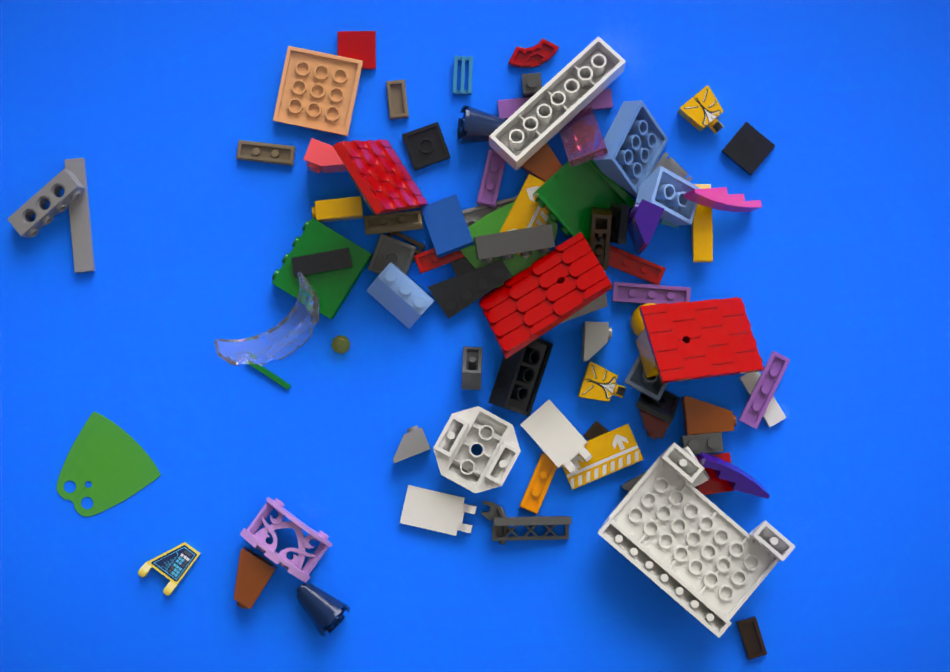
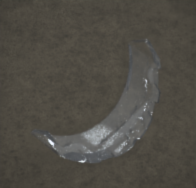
[214,271,320,366]

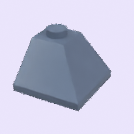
[624,354,669,401]

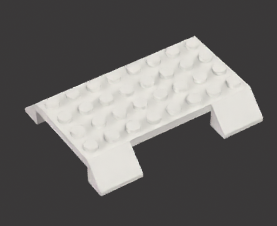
[597,442,796,638]

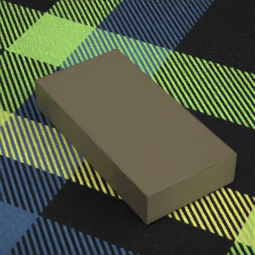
[386,79,409,120]

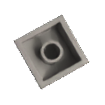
[581,321,612,363]

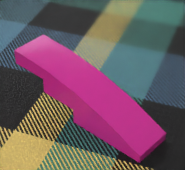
[684,187,762,212]

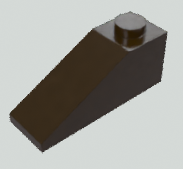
[589,207,612,270]

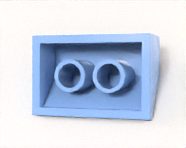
[635,166,701,226]
[366,262,435,329]

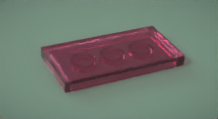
[559,107,608,167]

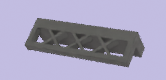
[491,516,572,541]

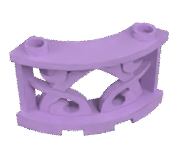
[240,497,333,583]

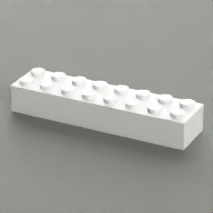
[489,36,626,170]

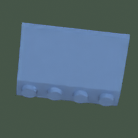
[593,100,668,198]

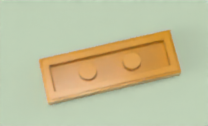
[519,453,557,514]

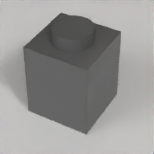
[521,72,542,98]

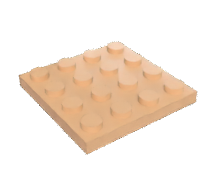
[273,46,363,136]

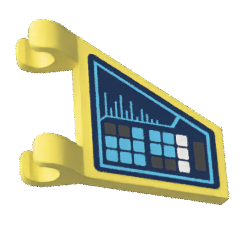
[138,542,201,596]

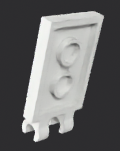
[520,399,592,475]
[400,485,477,536]

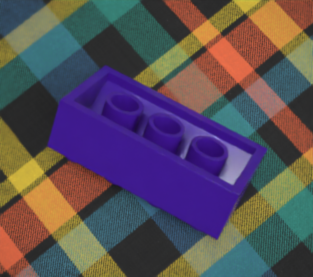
[627,199,664,255]

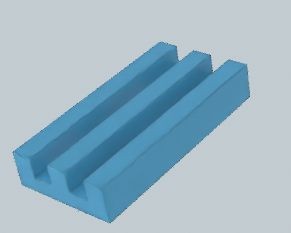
[453,55,473,95]

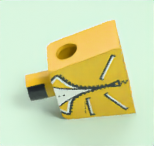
[677,85,724,134]
[578,361,626,402]

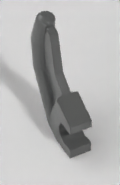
[481,501,509,545]

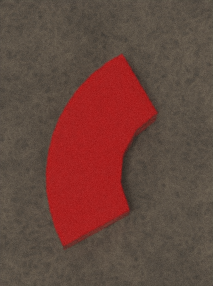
[508,38,559,68]

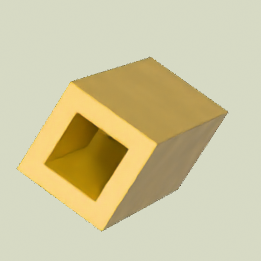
[312,196,364,223]

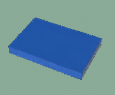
[420,194,474,258]

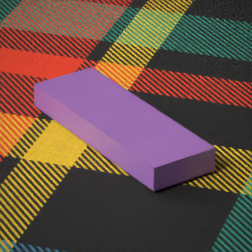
[476,149,506,208]

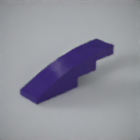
[698,452,770,499]

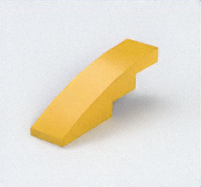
[691,184,713,263]

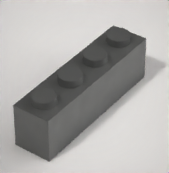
[474,224,555,263]

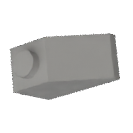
[393,425,431,463]

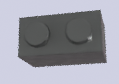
[680,432,724,455]

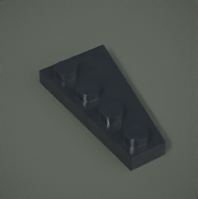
[428,260,512,319]

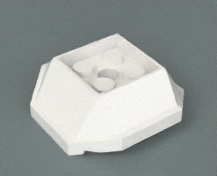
[433,406,521,494]

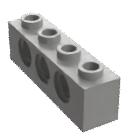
[7,169,85,238]

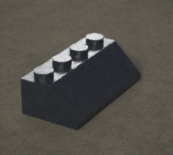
[488,338,553,417]

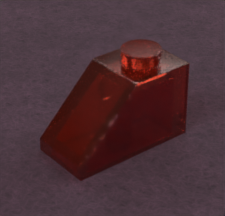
[635,401,670,440]

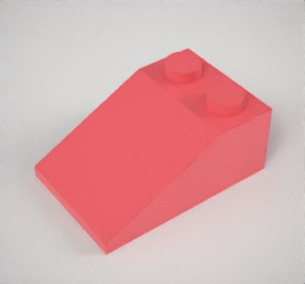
[303,138,347,174]

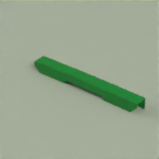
[245,358,291,390]

